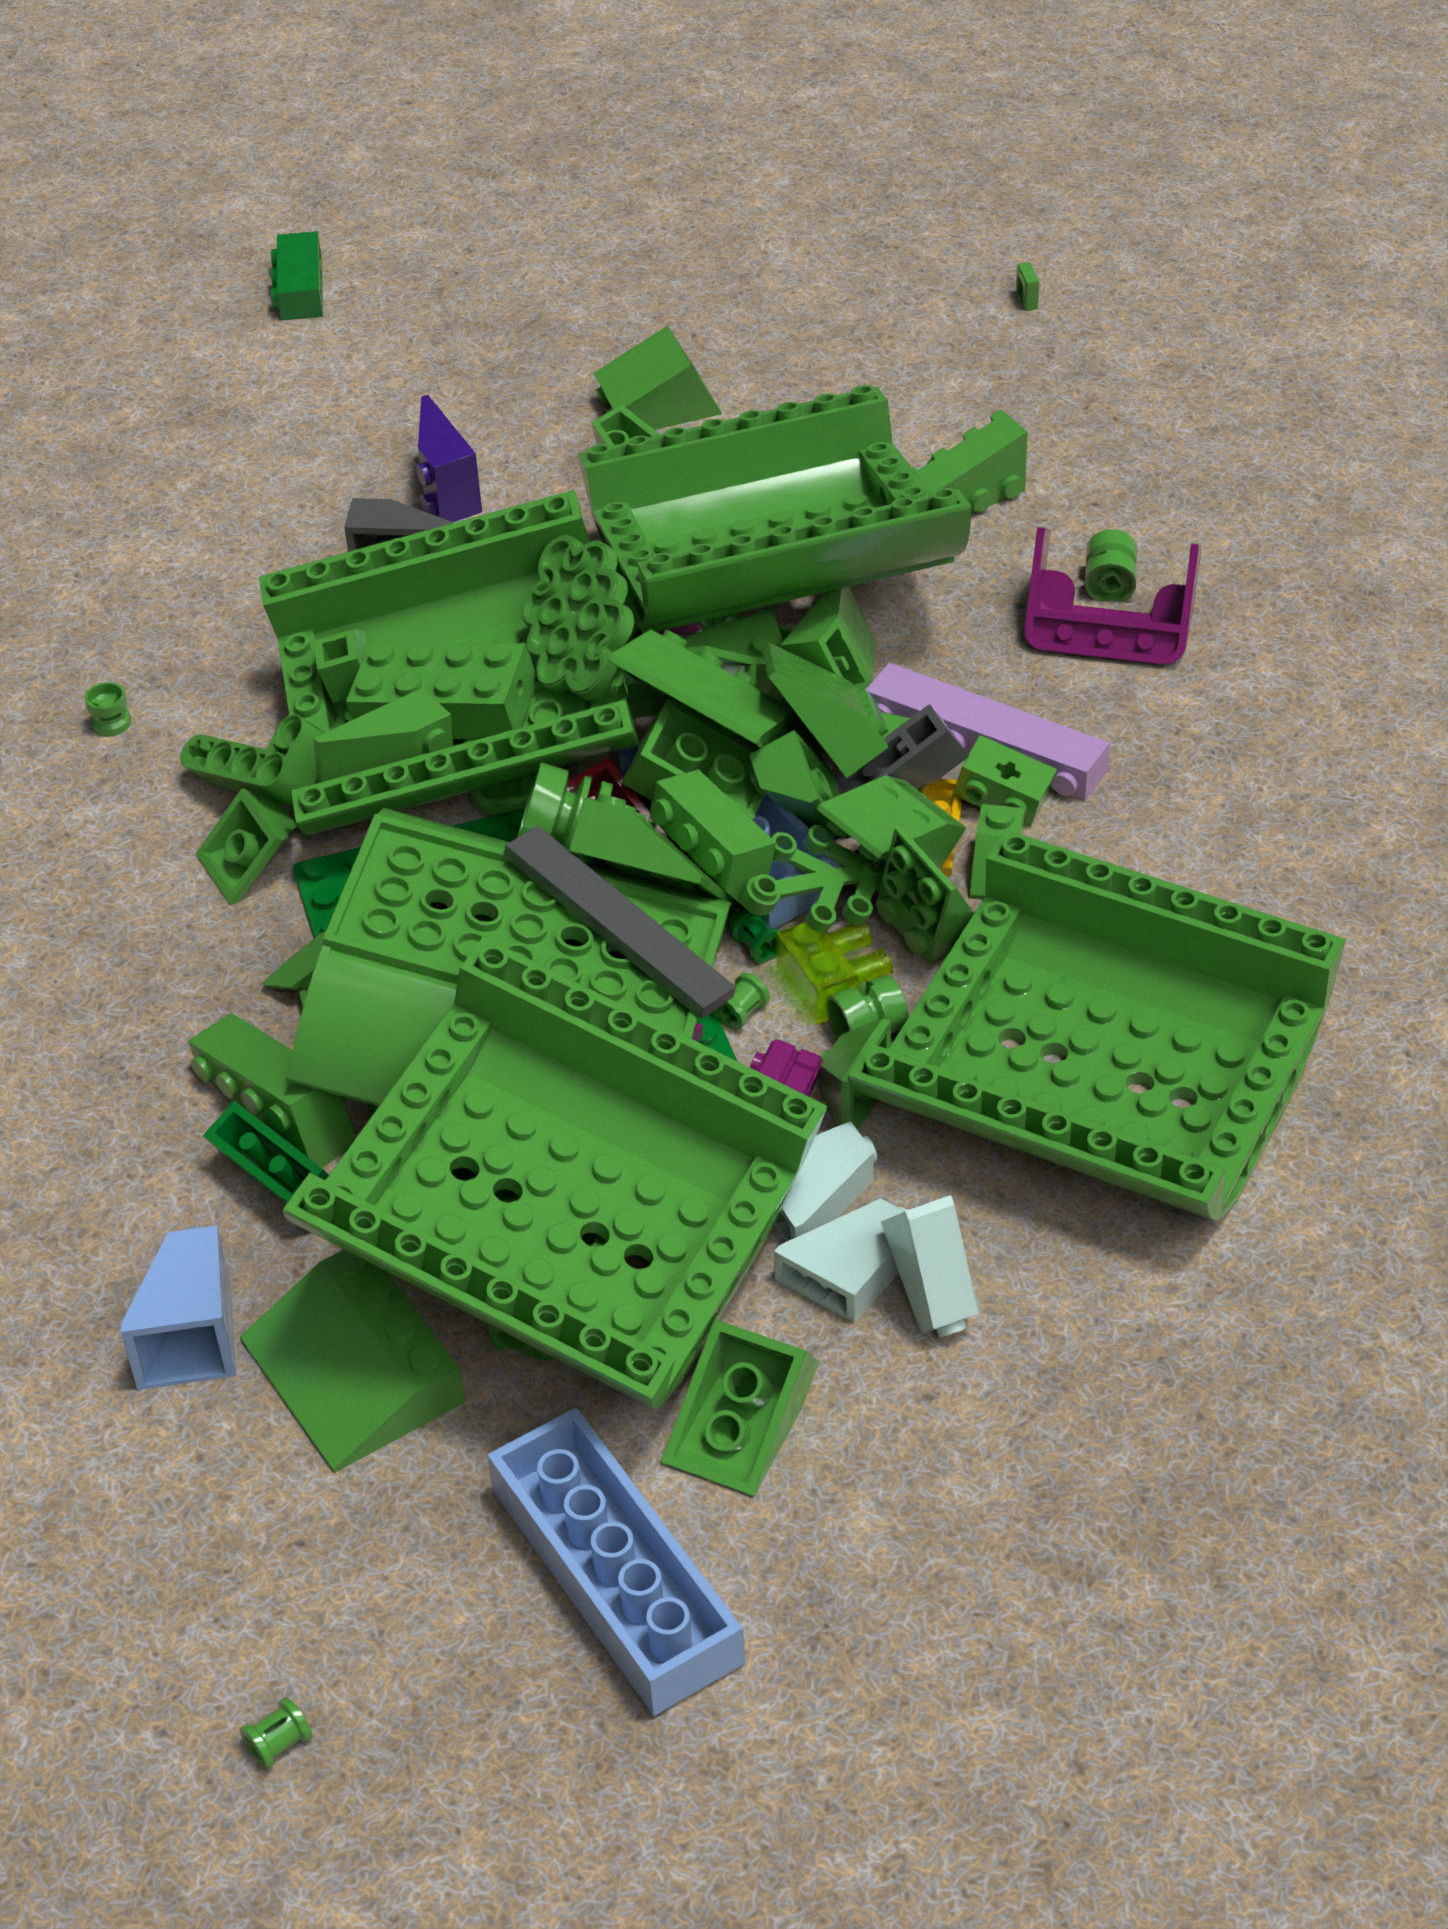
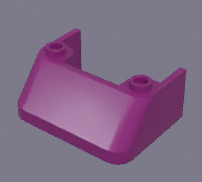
[1025,527,1202,664]

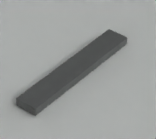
[504,826,736,1019]

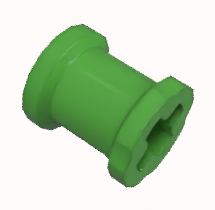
[712,972,770,1031]
[239,1697,313,1770]

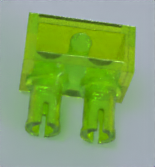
[776,922,893,1025]

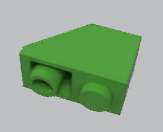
[314,629,367,703]

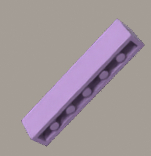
[867,662,1110,801]

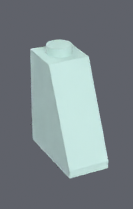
[774,1121,877,1242]
[881,1195,979,1338]
[774,1198,907,1323]

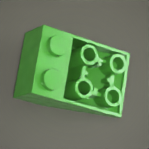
[780,587,876,691]
[817,775,967,869]
[876,826,974,965]

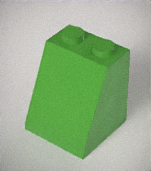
[594,325,722,430]

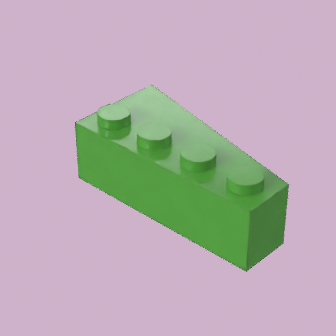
[188,1013,356,1168]

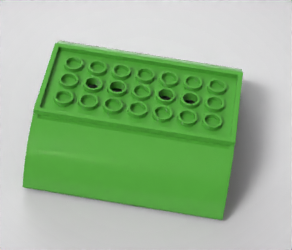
[578,385,971,634]
[259,490,640,836]
[286,808,731,1106]
[848,829,1346,1221]
[283,936,828,1409]

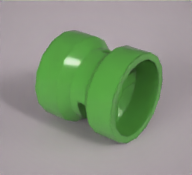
[85,682,131,737]

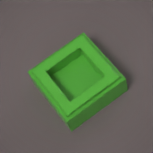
[1016,262,1039,311]

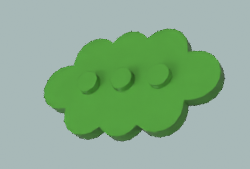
[521,535,634,700]

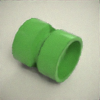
[1085,529,1137,602]
[826,974,909,1038]

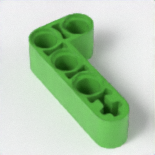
[180,714,324,805]

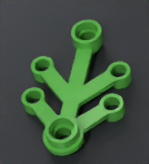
[741,825,886,933]

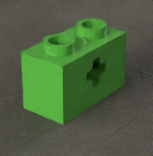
[952,735,1057,827]

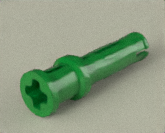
[727,901,787,964]

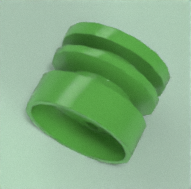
[517,763,613,864]

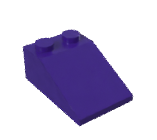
[416,395,482,522]

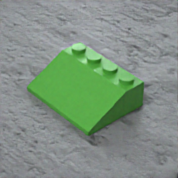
[608,629,801,749]
[762,642,889,778]
[569,794,737,908]
[240,1249,466,1473]

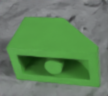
[970,804,1025,900]

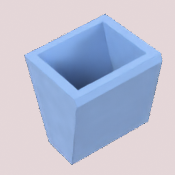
[121,1225,236,1390]

